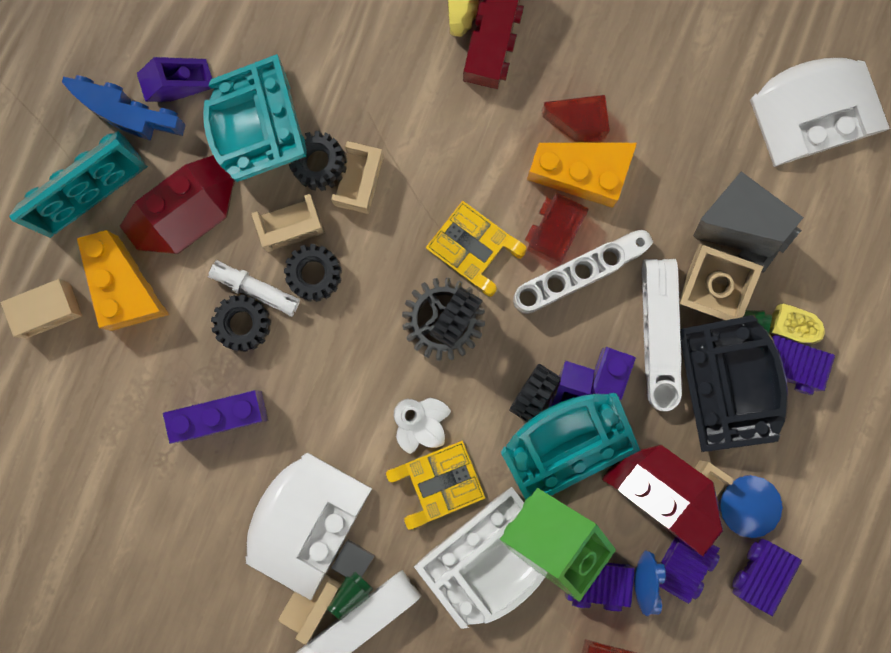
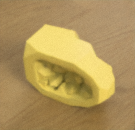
[448,0,479,37]
[769,304,825,346]

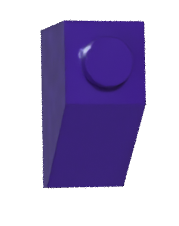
[137,57,212,102]
[548,360,595,408]

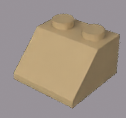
[679,244,763,320]

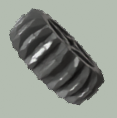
[402,278,485,361]

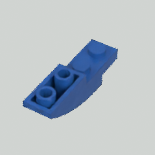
[62,75,186,141]

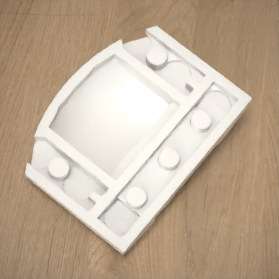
[750,58,890,167]
[246,453,372,600]
[414,487,545,629]

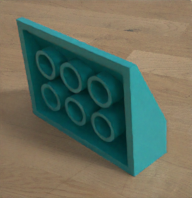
[9,131,148,238]

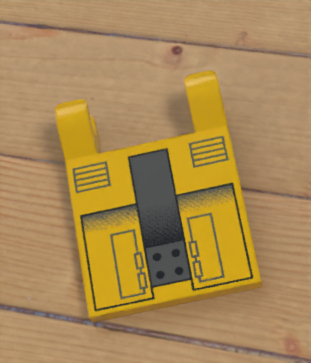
[426,200,527,297]
[386,440,485,530]

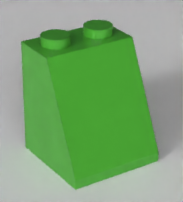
[500,488,616,602]

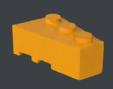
[527,143,637,208]
[77,230,170,331]

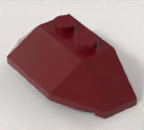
[120,155,235,254]
[602,445,723,557]

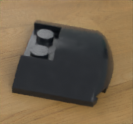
[680,315,788,452]

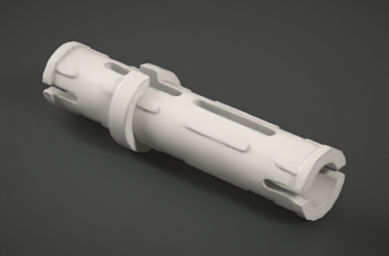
[208,260,300,317]

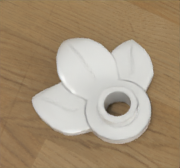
[394,398,451,454]

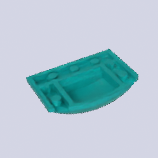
[203,54,307,182]
[501,393,641,500]

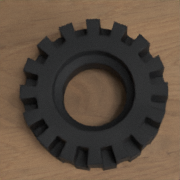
[289,131,347,191]
[284,244,342,302]
[430,287,483,349]
[211,295,271,352]
[509,363,560,422]

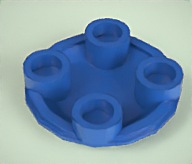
[718,475,783,538]
[634,550,666,616]

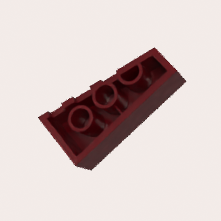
[463,0,524,90]

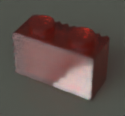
[525,192,589,267]

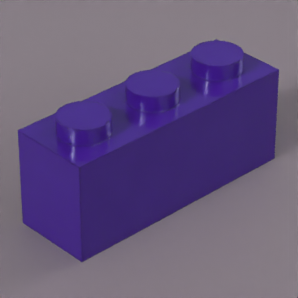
[163,390,269,444]

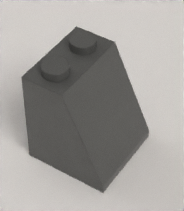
[693,171,804,257]

